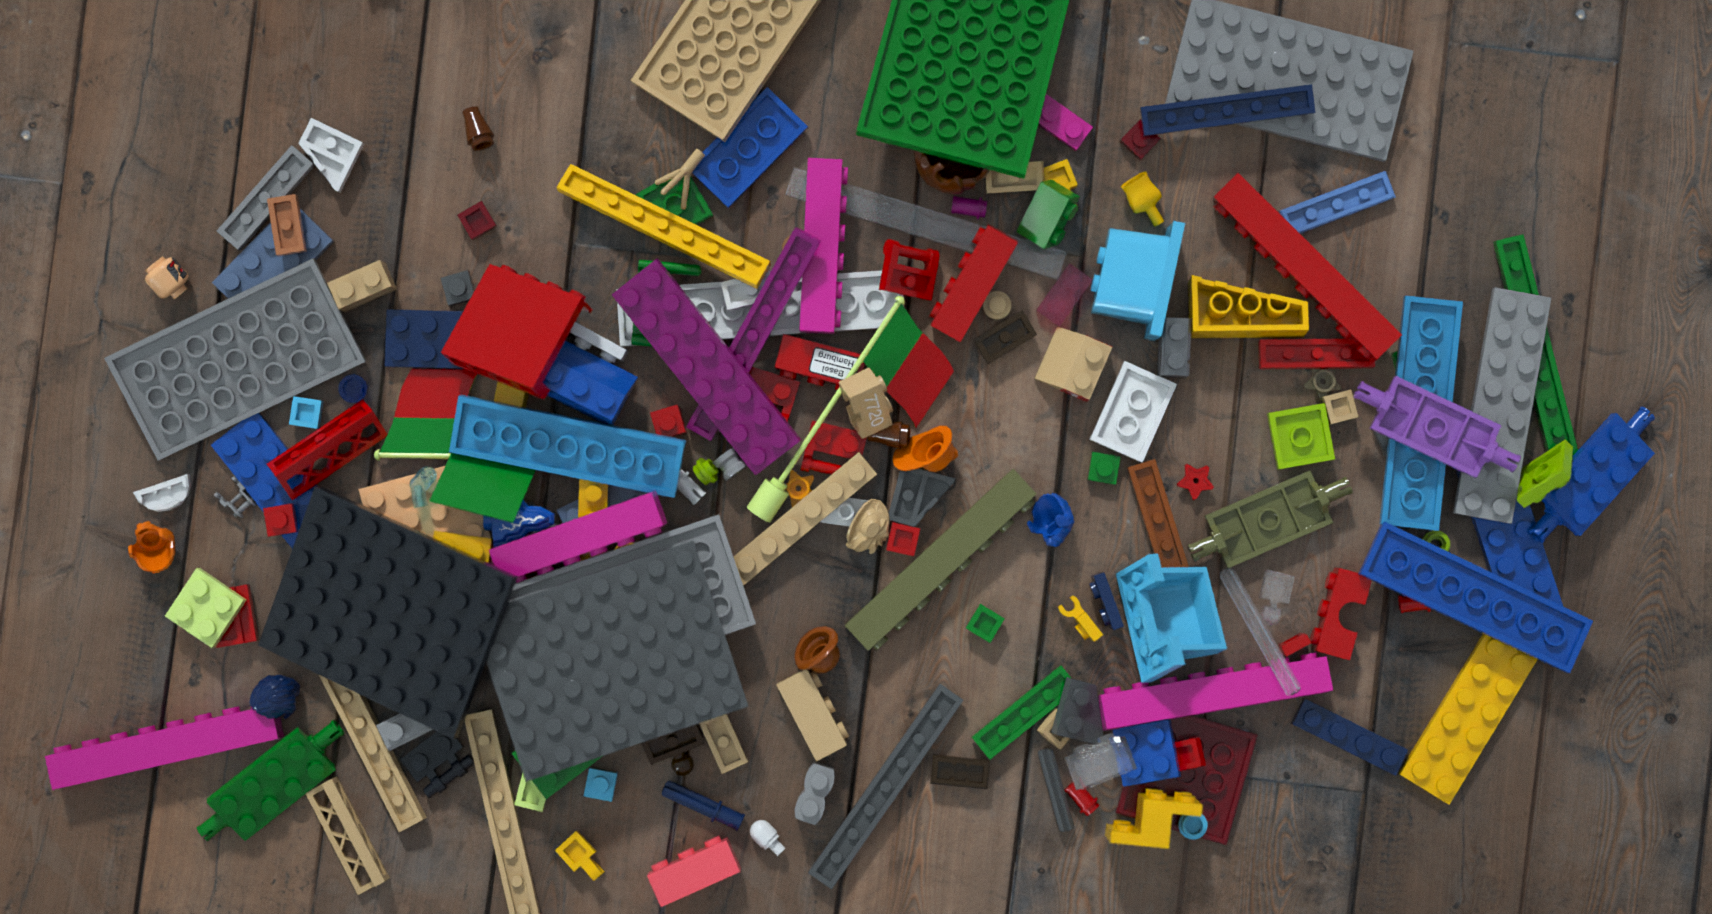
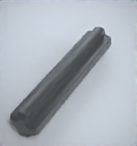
[1038,748,1074,832]

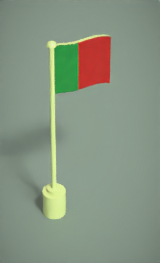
[747,296,954,523]
[374,369,478,461]

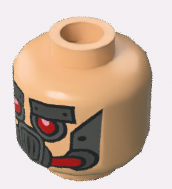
[145,256,189,299]

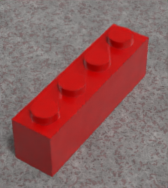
[929,224,1018,342]

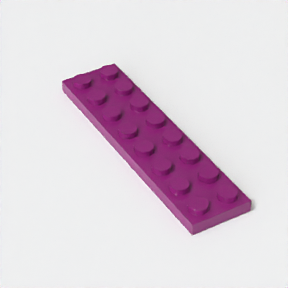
[612,258,801,475]

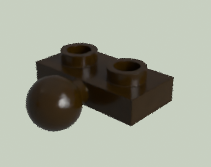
[642,724,704,776]

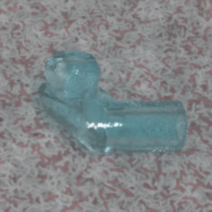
[410,467,437,508]

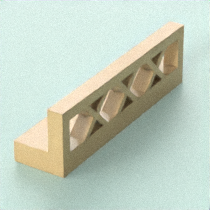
[306,777,390,895]

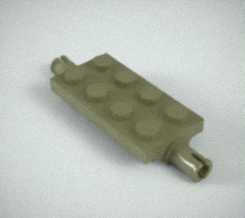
[1187,470,1353,568]

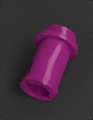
[951,195,988,220]

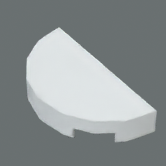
[133,474,191,512]

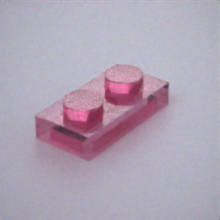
[1036,263,1093,327]

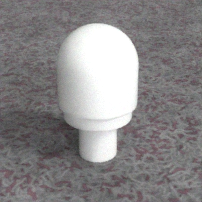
[750,820,785,856]

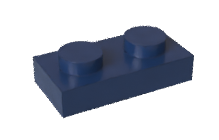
[1089,572,1124,630]

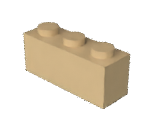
[776,669,849,762]

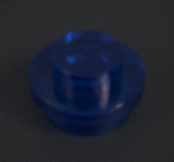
[338,374,368,403]

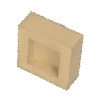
[1322,390,1358,425]
[1037,708,1070,750]

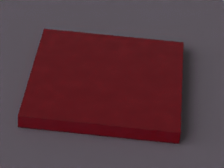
[1115,716,1258,845]

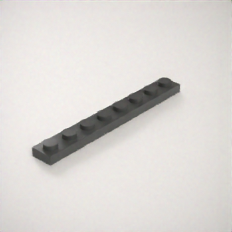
[808,683,963,889]

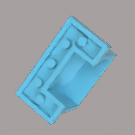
[1091,221,1185,341]
[1116,554,1227,683]

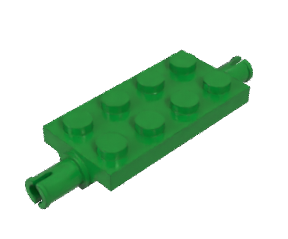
[196,720,345,841]

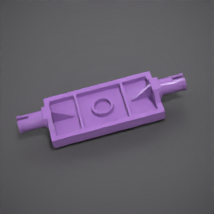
[1353,376,1521,478]

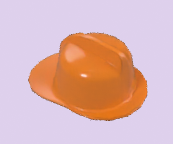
[892,425,958,472]

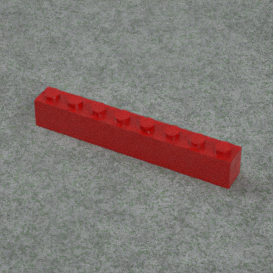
[1213,173,1402,361]

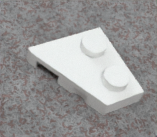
[299,118,364,193]

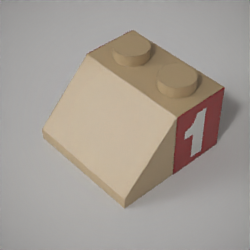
[1035,327,1112,402]

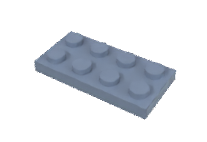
[212,208,335,299]

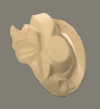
[846,499,890,554]

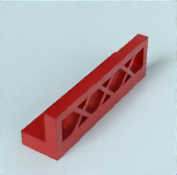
[267,399,388,500]

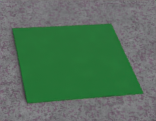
[429,453,536,523]

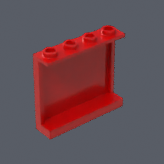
[441,264,593,400]

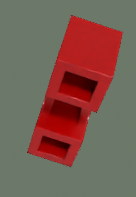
[1310,568,1372,660]

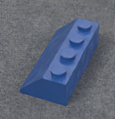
[543,341,638,425]

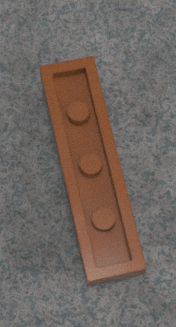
[1127,459,1189,568]

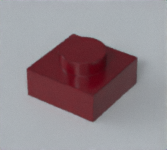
[1120,119,1161,160]
[457,201,497,240]

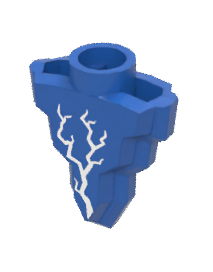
[483,499,555,548]

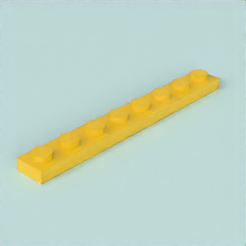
[556,164,771,289]

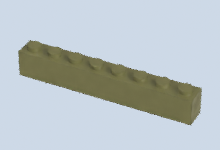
[845,469,1037,651]

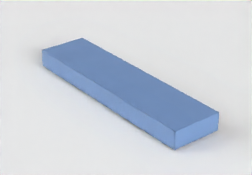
[1279,171,1396,234]

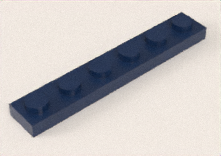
[1140,84,1316,136]

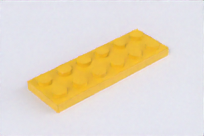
[1398,634,1538,805]

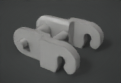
[214,476,257,518]

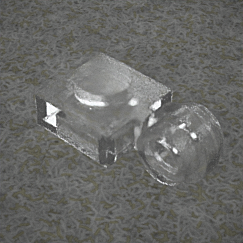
[1259,570,1295,627]

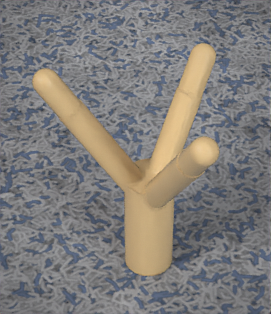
[655,148,705,210]

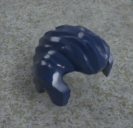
[249,675,301,719]

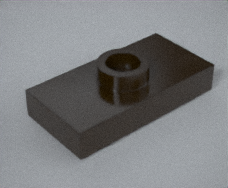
[930,754,990,789]

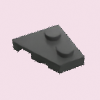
[889,469,955,527]
[1051,677,1104,746]

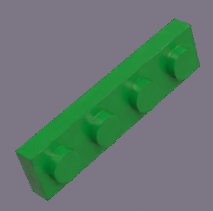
[971,665,1071,760]

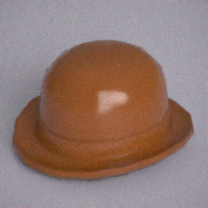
[795,626,840,674]

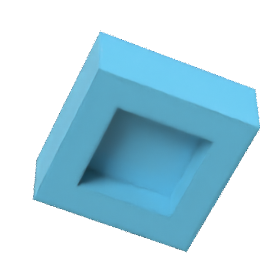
[289,396,324,429]
[584,767,618,802]

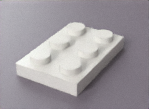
[1089,361,1177,463]

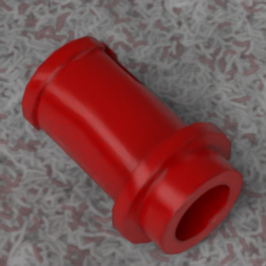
[1398,595,1431,614]
[1064,778,1100,816]

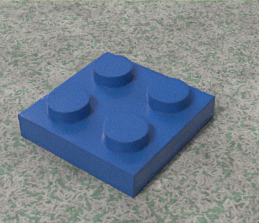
[1113,719,1181,787]

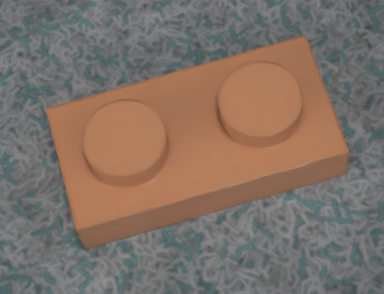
[267,194,307,256]

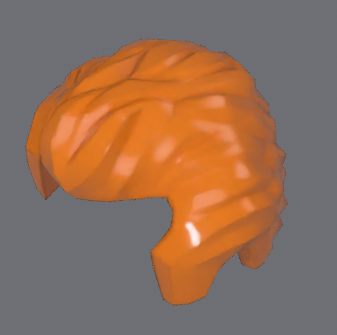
[128,521,176,574]

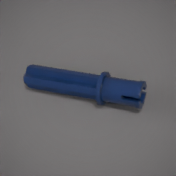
[662,780,745,831]

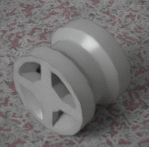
[713,447,747,481]

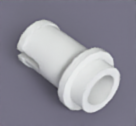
[677,469,706,505]

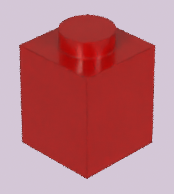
[650,404,688,438]

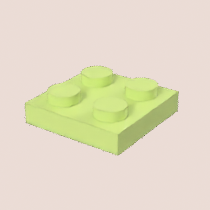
[165,568,246,648]

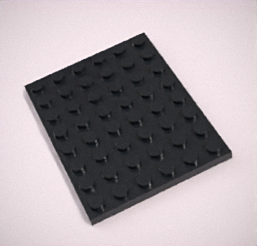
[258,486,518,739]

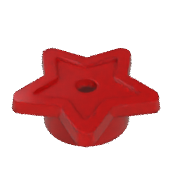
[1177,464,1214,500]

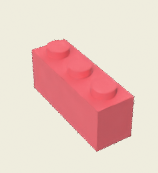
[647,836,741,907]

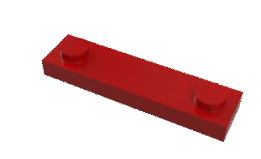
[1258,339,1375,369]

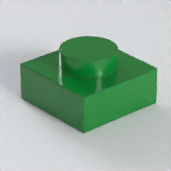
[1087,452,1121,485]
[965,604,1005,643]

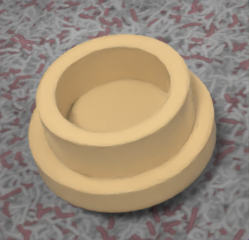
[983,291,1011,320]

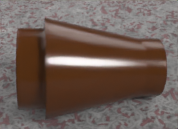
[462,106,494,151]
[868,421,910,450]

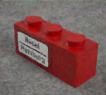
[775,334,865,391]

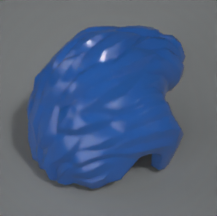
[1027,493,1074,547]

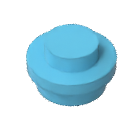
[1178,814,1207,840]

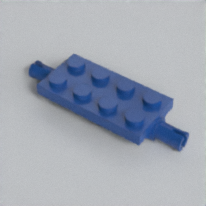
[1529,407,1655,543]

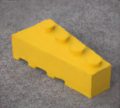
[1188,275,1309,338]

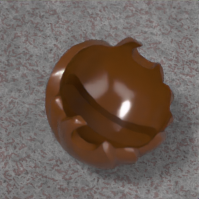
[914,150,990,195]

